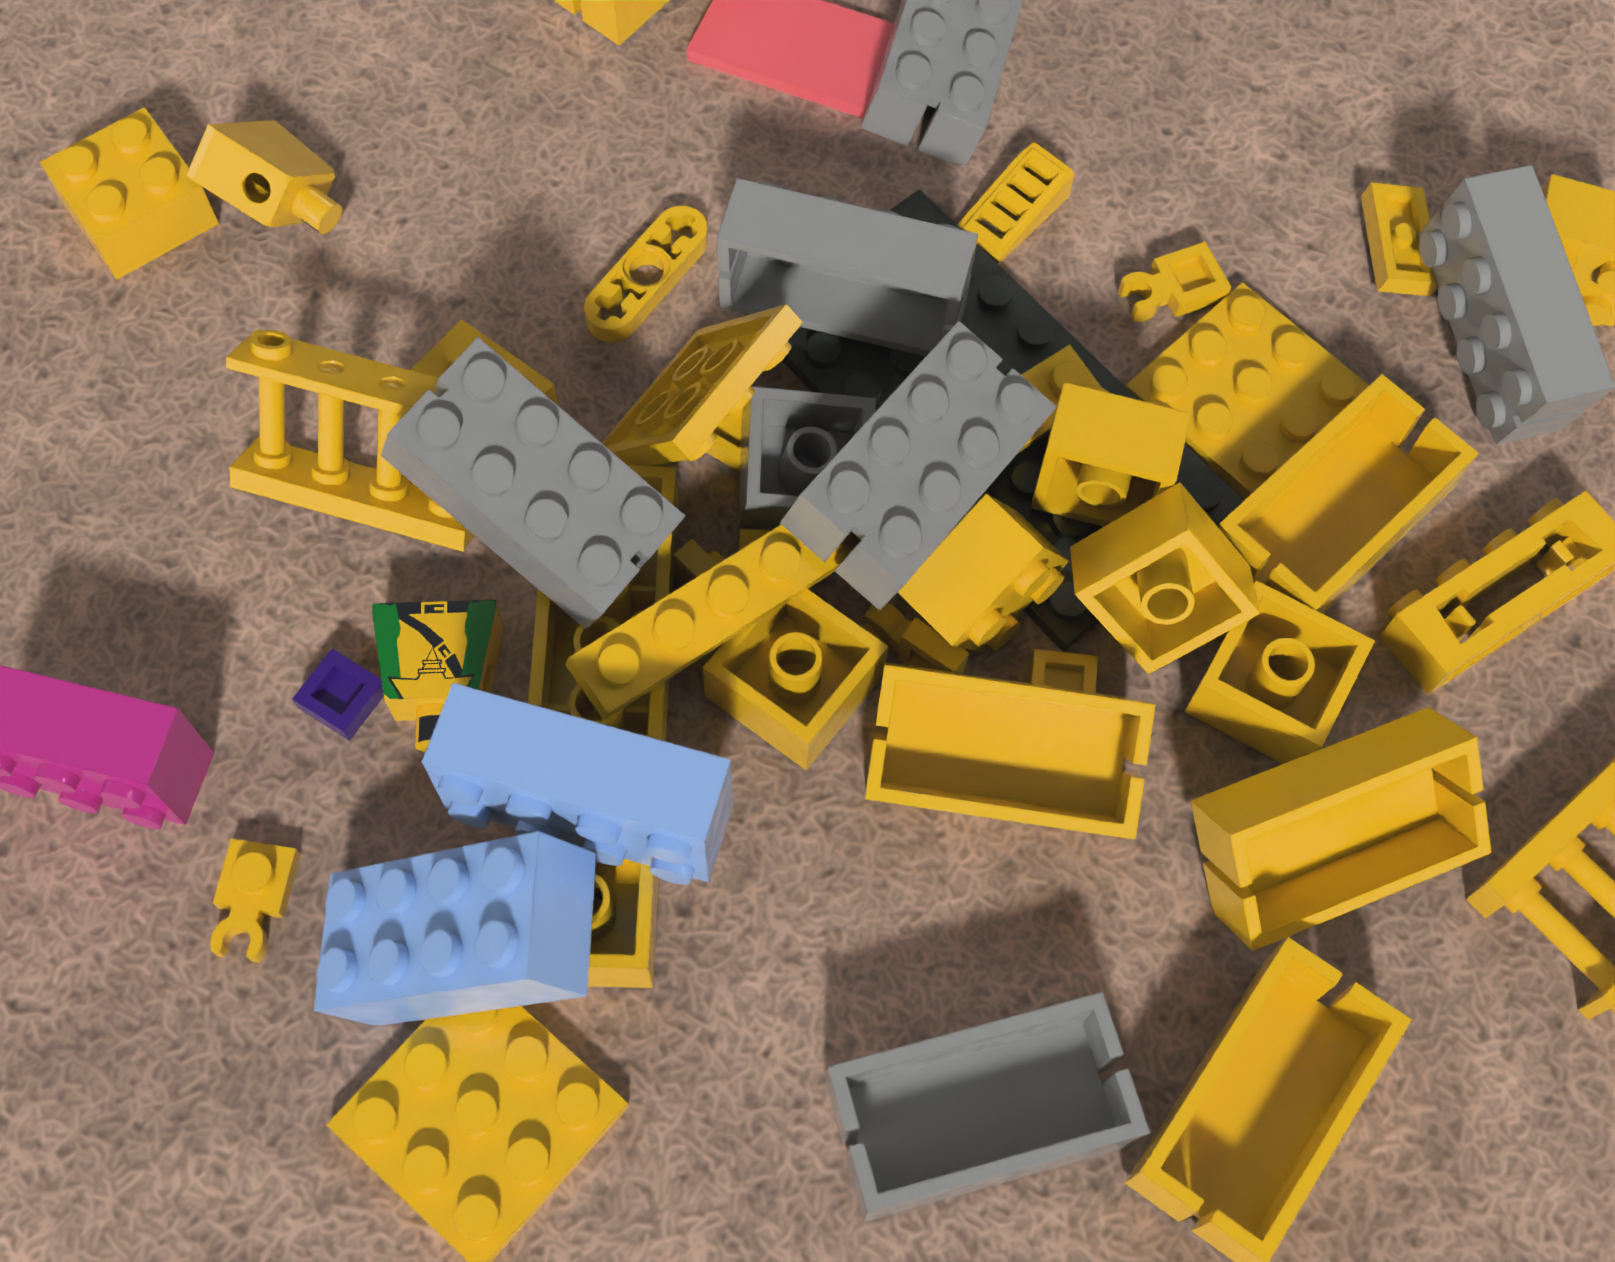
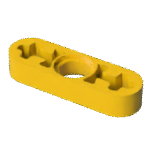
[584,206,708,342]

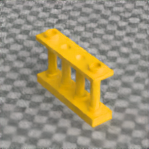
[226,329,475,552]
[1466,757,1615,1020]

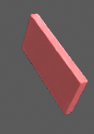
[687,0,894,118]

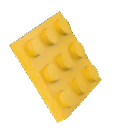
[1125,282,1369,499]
[602,304,803,466]
[326,1006,630,1262]

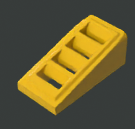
[957,142,1074,265]

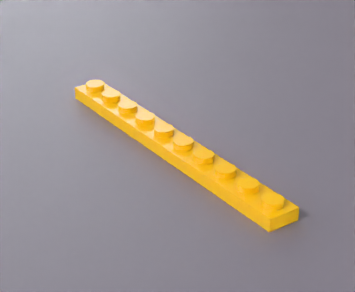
[565,344,1101,720]

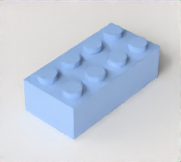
[422,683,733,885]
[314,831,596,1025]

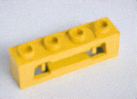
[1379,491,1615,695]

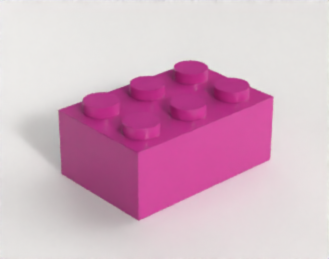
[0,665,214,829]

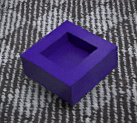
[292,648,384,741]

